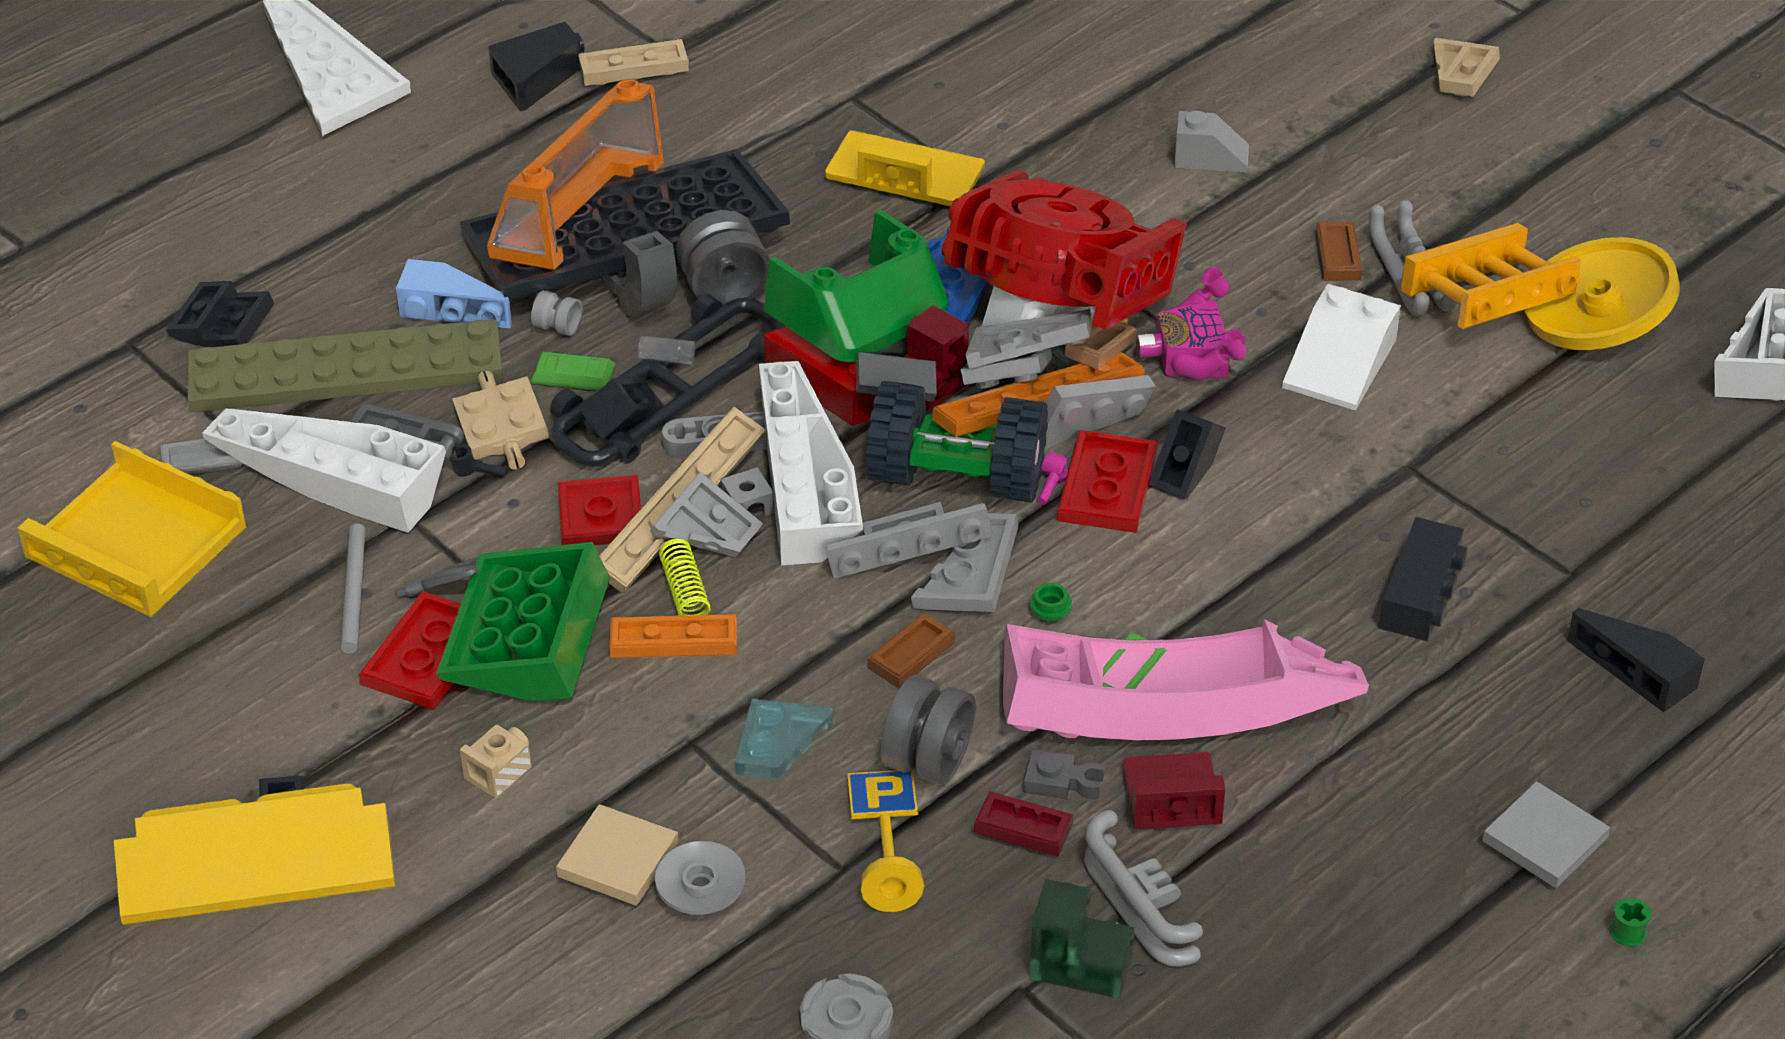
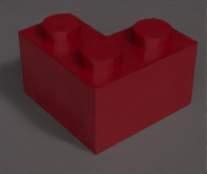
[903,305,969,418]

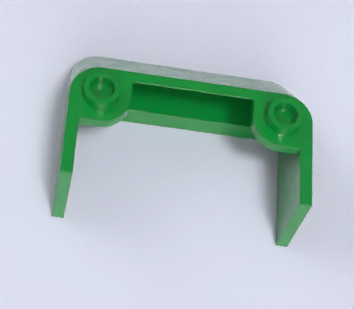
[764,209,949,362]

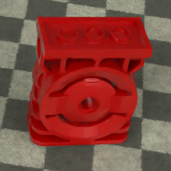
[941,170,1187,330]

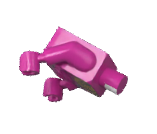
[1136,267,1246,381]

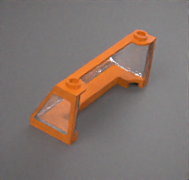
[487,79,664,270]

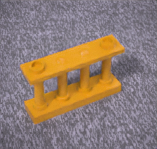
[1401,223,1581,329]

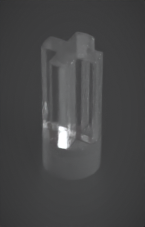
[638,335,695,365]

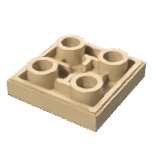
[556,804,679,906]

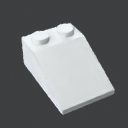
[1282,284,1401,411]

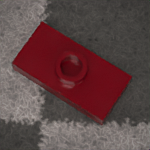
[974,791,1073,857]

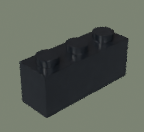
[1379,517,1468,642]

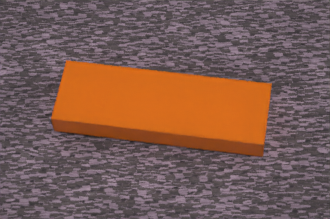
[609,614,737,658]

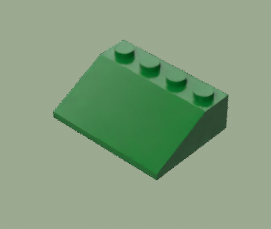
[436,542,610,702]

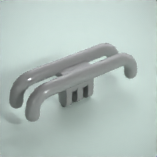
[1369,200,1457,317]
[1084,810,1203,967]

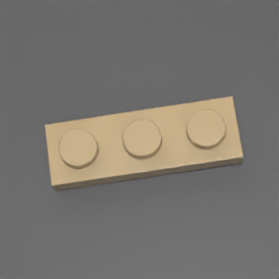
[578,39,689,86]

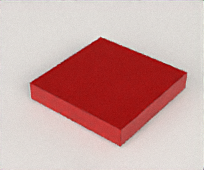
[558,475,641,545]

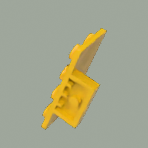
[825,130,985,207]

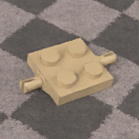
[452,371,549,470]

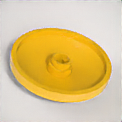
[1524,237,1680,350]

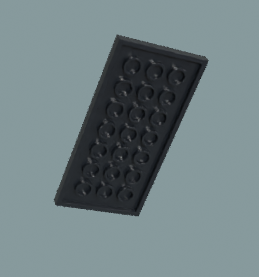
[460,149,790,300]

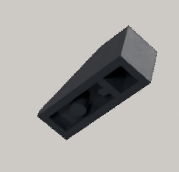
[1567,608,1705,712]

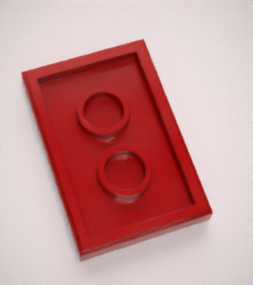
[1057,430,1158,533]
[358,591,461,710]

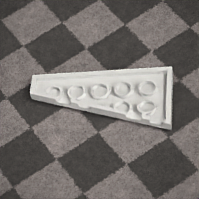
[263,0,411,136]

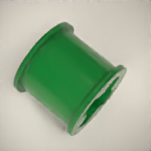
[1610,898,1652,947]

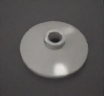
[655,841,746,915]

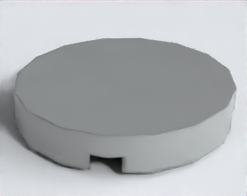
[800,973,893,1039]

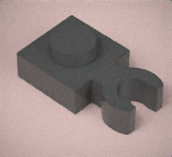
[1024,749,1104,799]

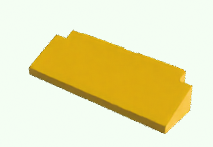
[114,784,395,925]

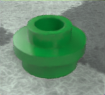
[1030,583,1072,621]

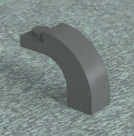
[602,231,677,316]

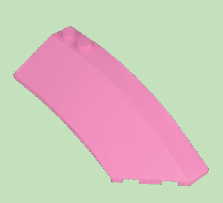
[1003,619,1369,740]

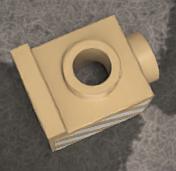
[460,724,531,798]

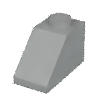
[1175,111,1249,173]

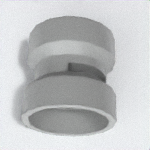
[531,290,583,336]

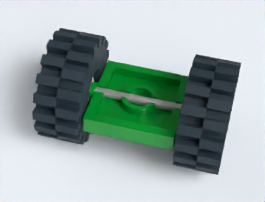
[866,381,1048,503]

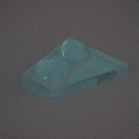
[735,699,834,779]

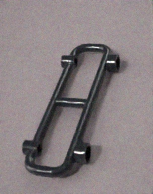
[549,294,786,467]

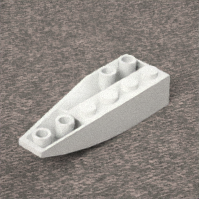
[759,361,863,566]
[202,408,446,533]

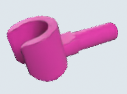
[1037,452,1068,505]

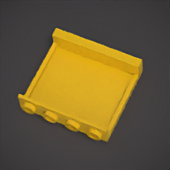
[17,441,246,617]

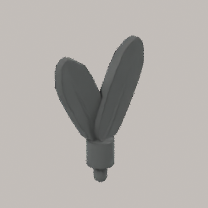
[395,558,478,598]

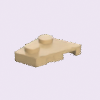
[1434,38,1500,97]

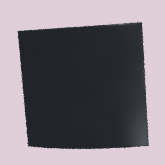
[166,281,274,348]

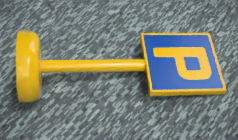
[847,770,924,912]

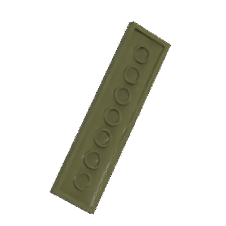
[188,319,503,413]

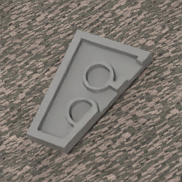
[1045,375,1156,448]
[911,513,1018,612]

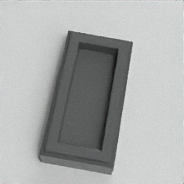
[855,352,937,402]

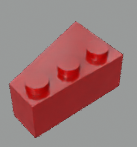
[764,326,877,426]

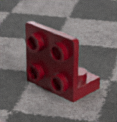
[1123,752,1226,830]

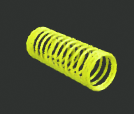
[659,539,711,616]

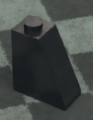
[488,22,585,112]

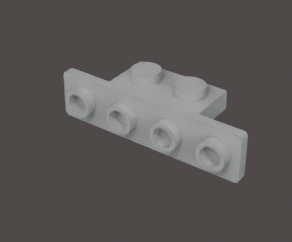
[825,502,993,578]

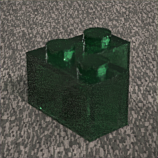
[1030,879,1134,999]

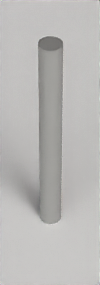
[341,524,366,653]

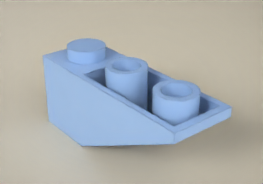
[396,259,512,329]

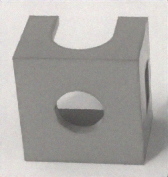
[720,467,774,516]

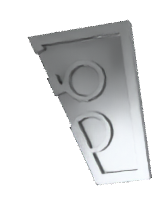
[966,309,1093,369]

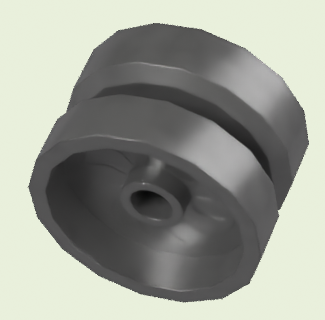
[676,210,770,305]
[880,675,976,785]

